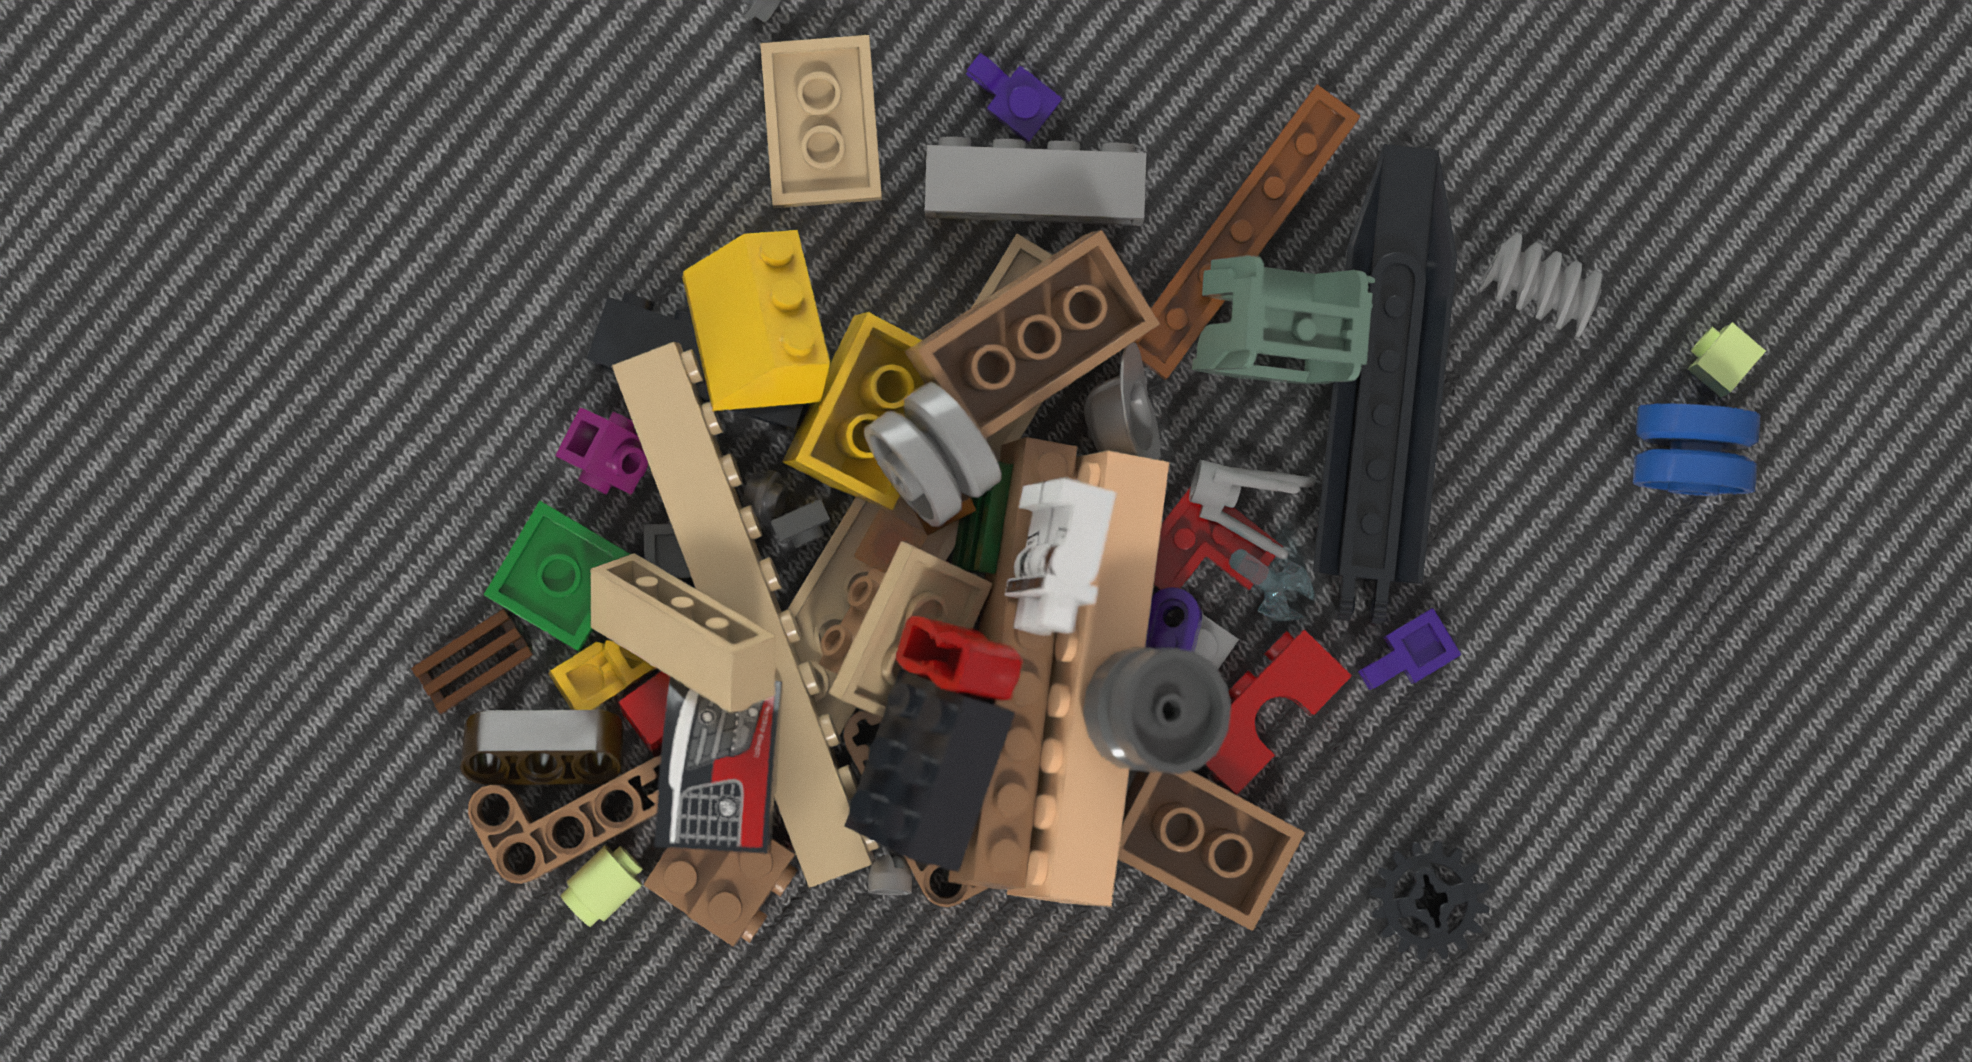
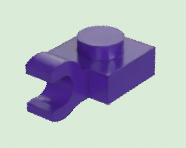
[966,53,1063,144]
[1358,608,1461,690]

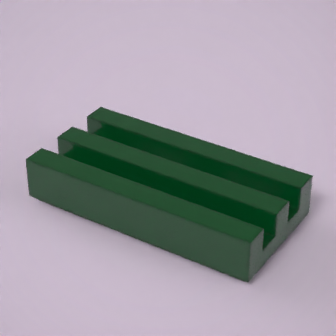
[952,461,1013,574]

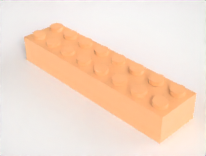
[1007,451,1169,907]

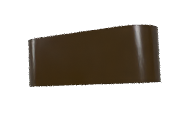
[460,710,624,785]

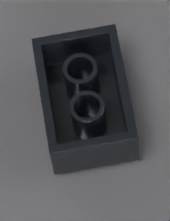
[844,668,1015,872]

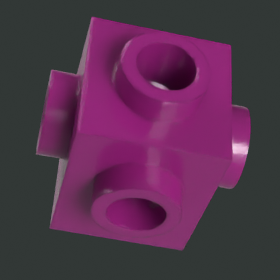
[555,407,648,495]

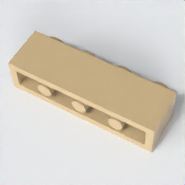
[591,553,776,713]

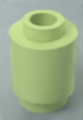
[560,845,643,927]

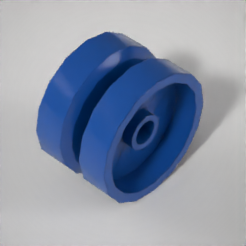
[1632,404,1761,496]

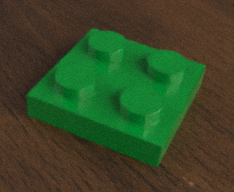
[484,501,631,651]

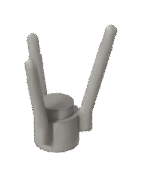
[1189,460,1315,559]

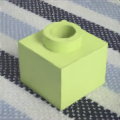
[1688,322,1766,397]

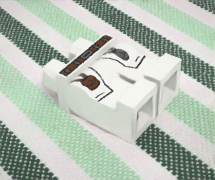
[1005,478,1116,636]

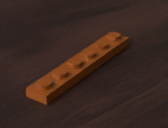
[1123,84,1361,380]

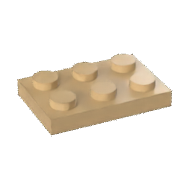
[760,35,882,208]
[829,541,993,717]

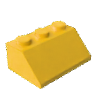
[682,230,830,411]
[782,312,925,510]

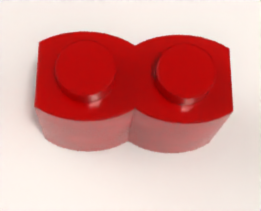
[895,616,1023,701]

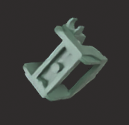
[1192,256,1375,384]

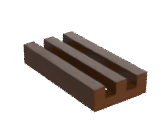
[411,609,534,715]

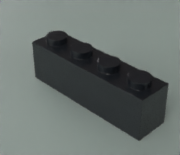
[587,293,808,432]

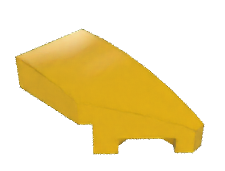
[548,640,657,710]

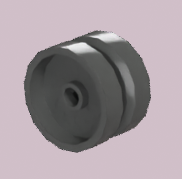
[1083,647,1231,774]

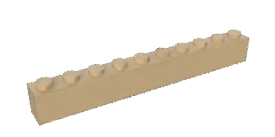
[612,342,880,888]

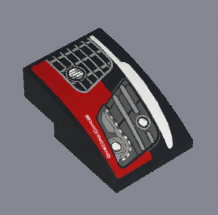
[654,676,783,854]

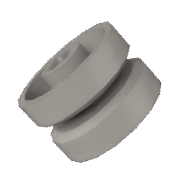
[864,382,1001,527]

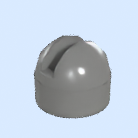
[868,855,912,895]

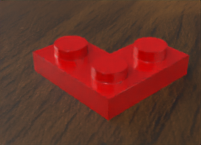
[1153,487,1283,590]

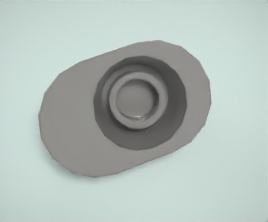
[1084,342,1160,460]

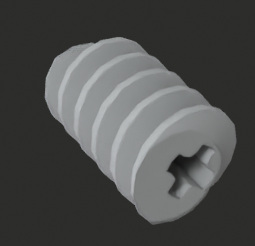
[1479,232,1602,339]

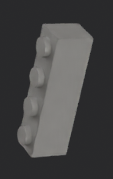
[924,137,1147,226]

